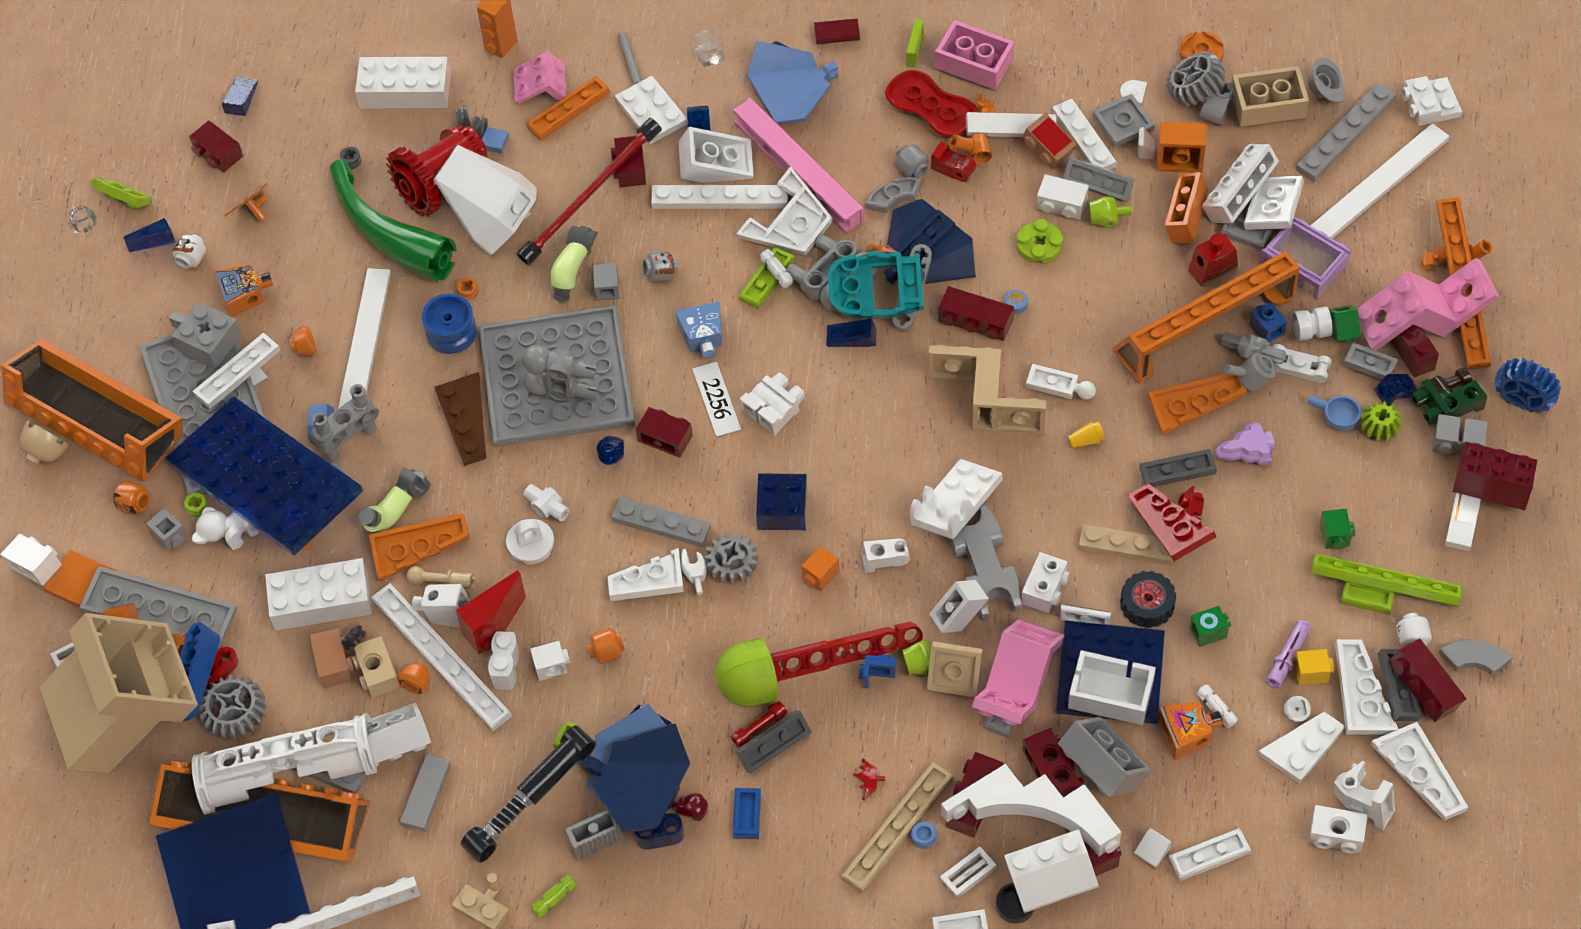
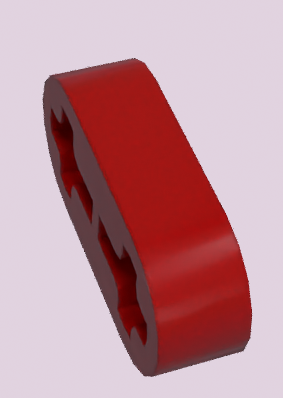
[205,647,239,690]

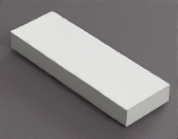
[1168,828,1251,881]

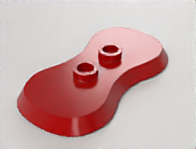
[885,70,978,138]

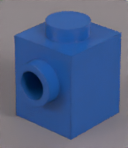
[1249,302,1287,343]

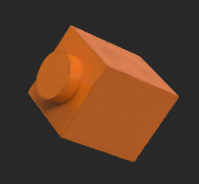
[801,546,840,591]

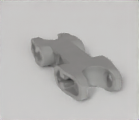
[950,503,1022,621]

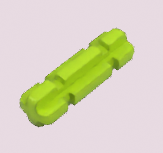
[531,875,576,917]

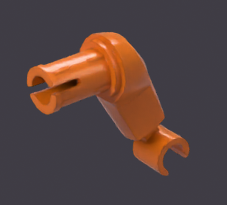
[1421,239,1493,270]

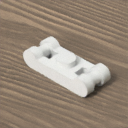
[1272,344,1332,383]

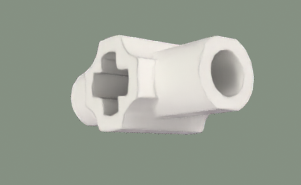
[523,484,570,522]

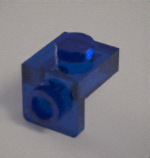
[686,105,711,131]
[1375,374,1417,406]

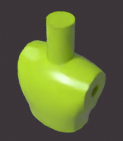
[1089,196,1132,228]
[902,641,931,675]

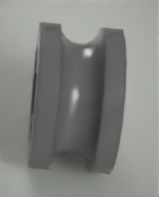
[455,106,470,126]
[472,116,488,138]
[340,147,361,169]

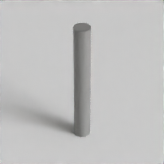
[618,32,641,85]

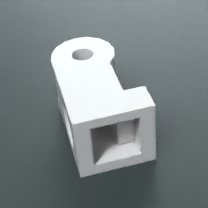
[861,539,910,573]

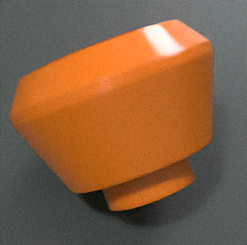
[289,325,317,356]
[397,662,430,694]

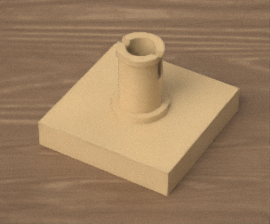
[927,641,983,698]

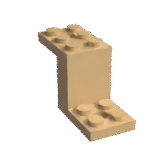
[929,345,1046,434]

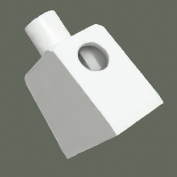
[412,584,471,628]

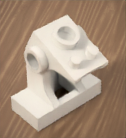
[1334,761,1396,830]

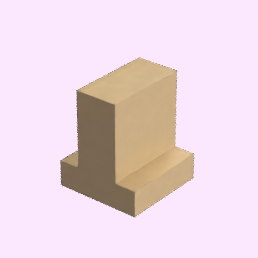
[40,613,198,773]

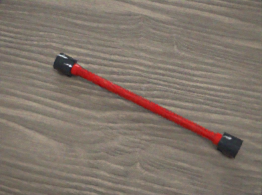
[516,117,662,266]

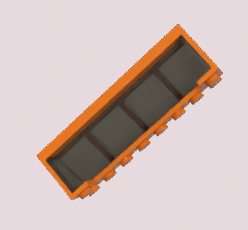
[1,339,182,482]
[149,760,370,862]

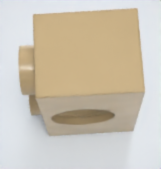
[352,636,400,698]

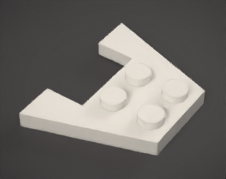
[736,167,833,256]

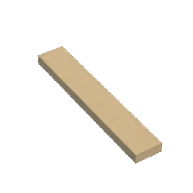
[841,762,953,894]

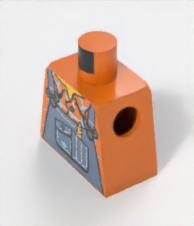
[215,265,273,317]

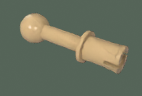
[406,566,476,589]

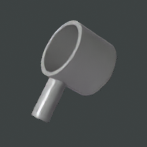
[1223,353,1276,392]

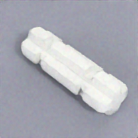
[760,249,793,288]
[1197,685,1238,728]

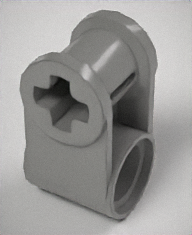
[1200,81,1234,126]

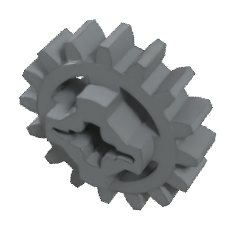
[705,532,758,584]

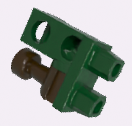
[1411,367,1488,425]

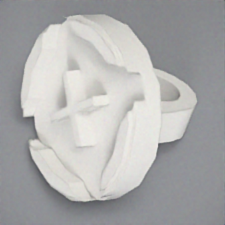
[506,519,555,565]

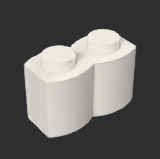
[488,631,520,690]

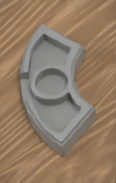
[865,177,922,214]
[1439,640,1512,675]

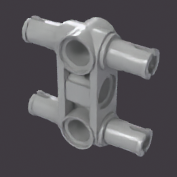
[310,384,379,463]

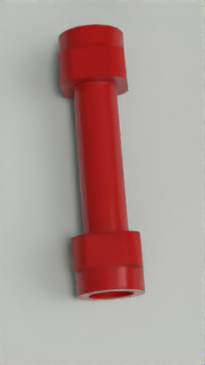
[731,701,787,748]

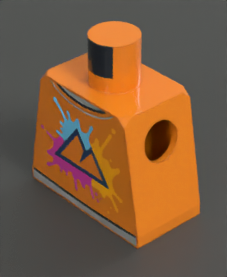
[1158,702,1223,760]

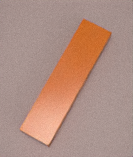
[526,76,610,141]

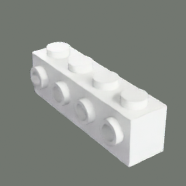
[1202,144,1279,223]

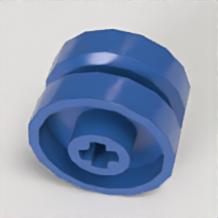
[422,293,477,354]

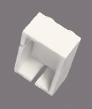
[1068,651,1156,725]

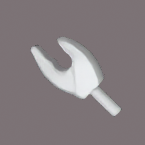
[680,549,707,595]

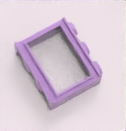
[1259,216,1351,300]

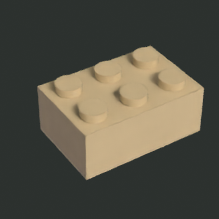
[1231,66,1309,127]

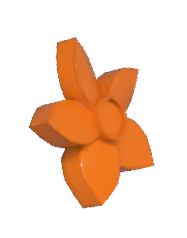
[974,93,996,113]

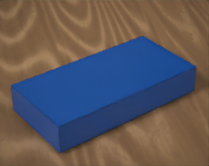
[733,788,761,839]

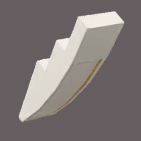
[1445,493,1481,552]

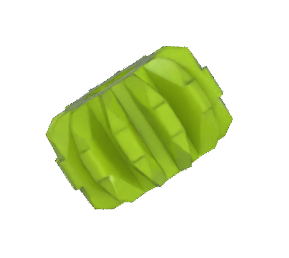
[1360,401,1402,442]

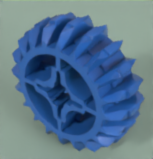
[1494,358,1561,413]

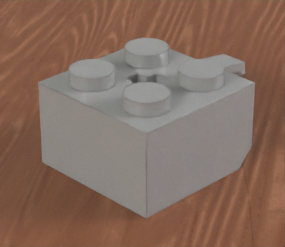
[169,302,242,369]

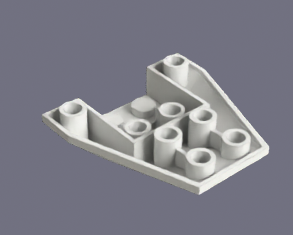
[434,145,537,256]

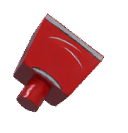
[1188,234,1238,287]

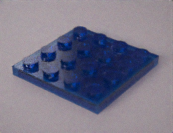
[1056,620,1165,724]

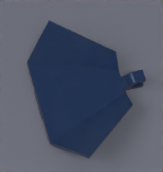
[884,199,976,285]
[584,723,690,832]

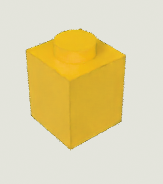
[1294,649,1334,685]

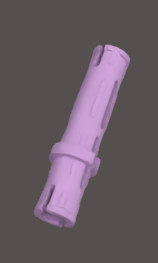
[1266,620,1311,688]

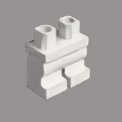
[739,372,805,436]

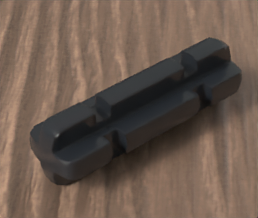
[341,625,366,651]

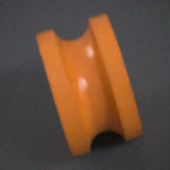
[457,277,479,300]

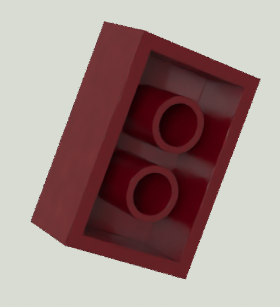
[1452,441,1537,510]

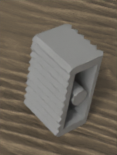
[565,810,624,860]

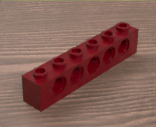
[1022,727,1122,876]

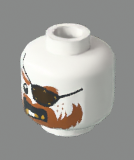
[172,234,207,269]

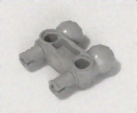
[786,234,878,311]
[522,345,599,402]

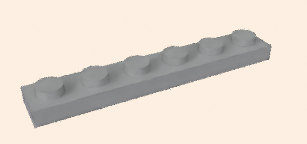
[1296,83,1397,182]

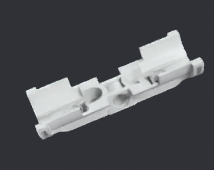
[192,713,377,814]

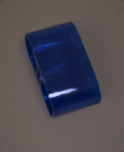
[634,813,684,850]

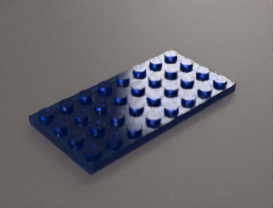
[165,396,363,556]

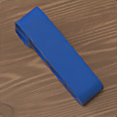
[167,622,220,722]

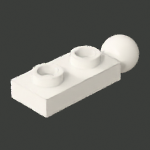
[1026,364,1096,400]

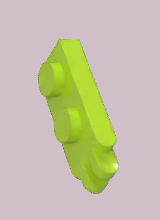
[90,177,152,209]

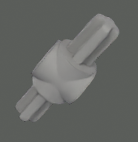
[1221,332,1286,364]

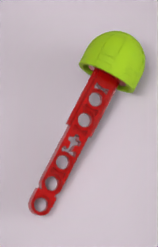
[715,622,923,707]

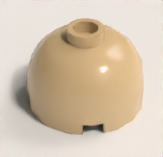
[20,420,69,464]

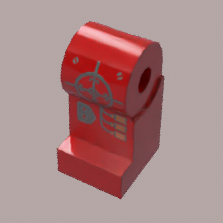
[931,141,976,182]

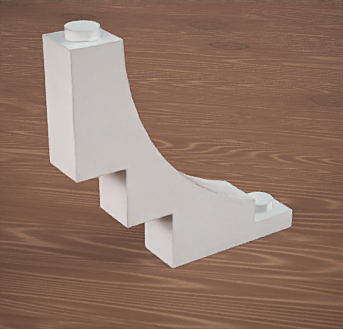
[941,764,1121,856]

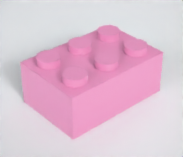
[935,20,1015,90]

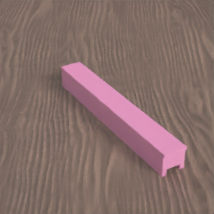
[733,98,864,233]

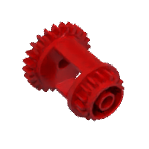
[386,125,488,217]

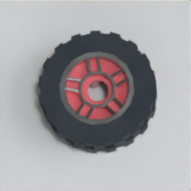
[1120,571,1176,628]

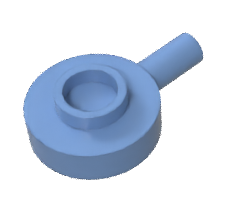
[1307,395,1361,431]

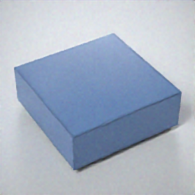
[482,127,509,153]

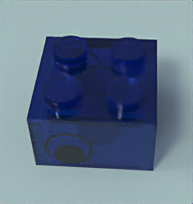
[756,473,808,531]

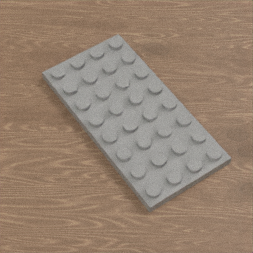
[140,334,278,495]

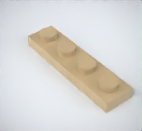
[1079,524,1177,566]

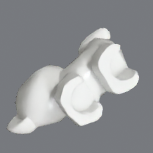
[192,481,262,550]

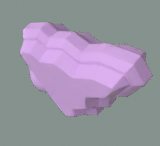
[1215,422,1275,465]

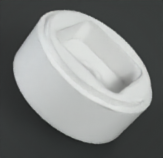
[1284,696,1311,722]

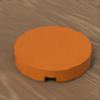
[1179,31,1224,61]

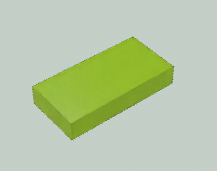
[906,19,924,68]
[1340,581,1395,615]

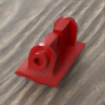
[1178,486,1204,521]

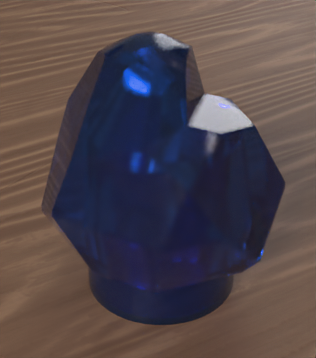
[596,435,624,465]

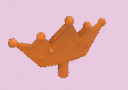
[866,244,897,253]

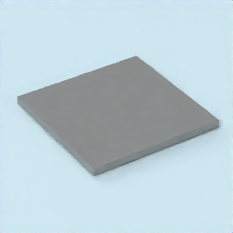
[479,305,635,447]

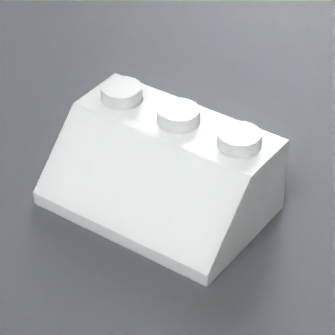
[367,702,431,766]
[1004,829,1099,913]

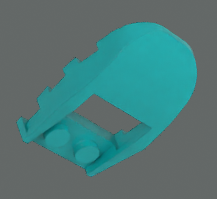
[828,251,924,319]

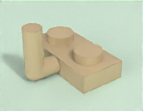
[451,873,510,929]

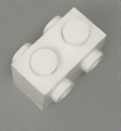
[1021,552,1070,614]

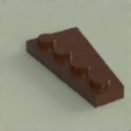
[434,372,487,466]

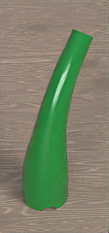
[329,160,457,282]

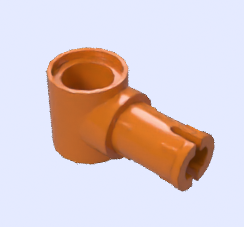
[949,133,992,164]

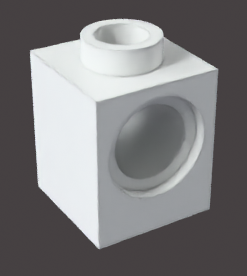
[530,641,570,681]

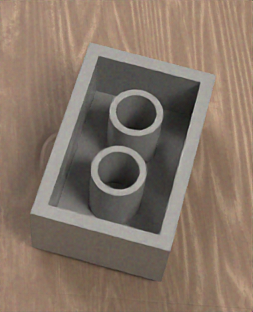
[1058,716,1152,798]

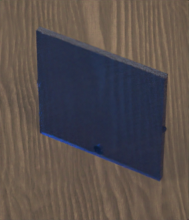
[156,794,311,929]

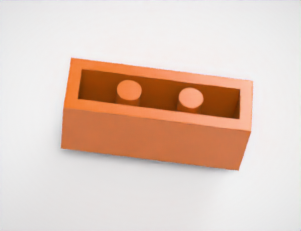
[476,0,518,58]
[1165,172,1208,244]

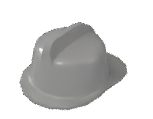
[1308,58,1345,103]

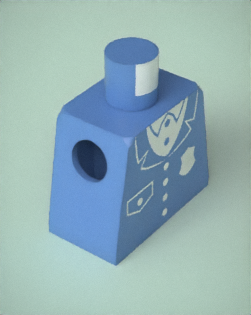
[676,301,723,358]

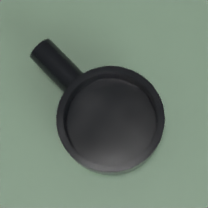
[996,883,1034,923]

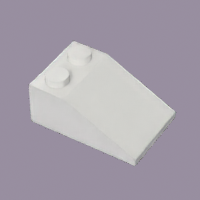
[678,127,754,183]

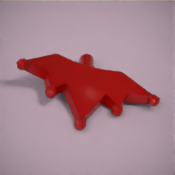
[853,758,885,800]

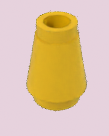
[1068,421,1105,449]

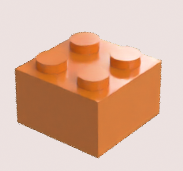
[1157,121,1206,173]

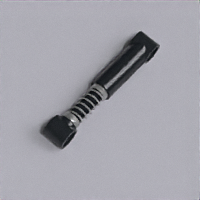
[460,725,596,863]

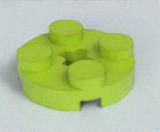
[1017,219,1063,264]

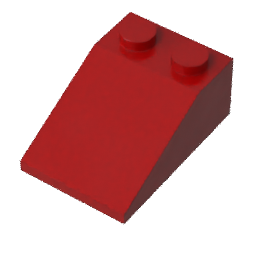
[456,570,526,654]

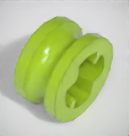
[184,493,208,517]

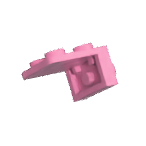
[513,51,566,104]

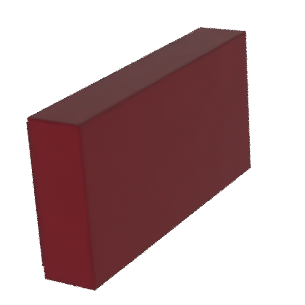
[814,18,860,44]

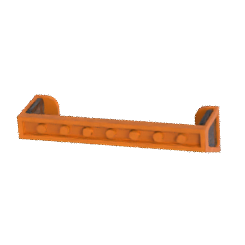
[1113,251,1300,384]

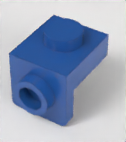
[859,654,896,688]

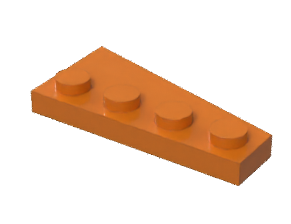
[1148,374,1247,436]
[369,513,470,582]

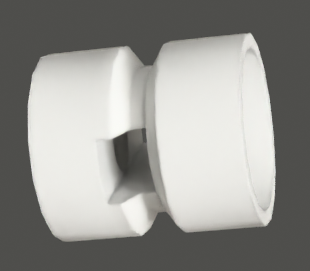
[1292,306,1332,342]

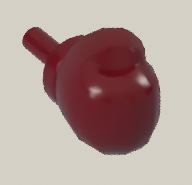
[671,793,708,821]

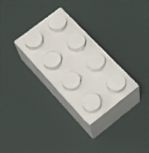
[355,57,451,109]
[265,558,372,631]

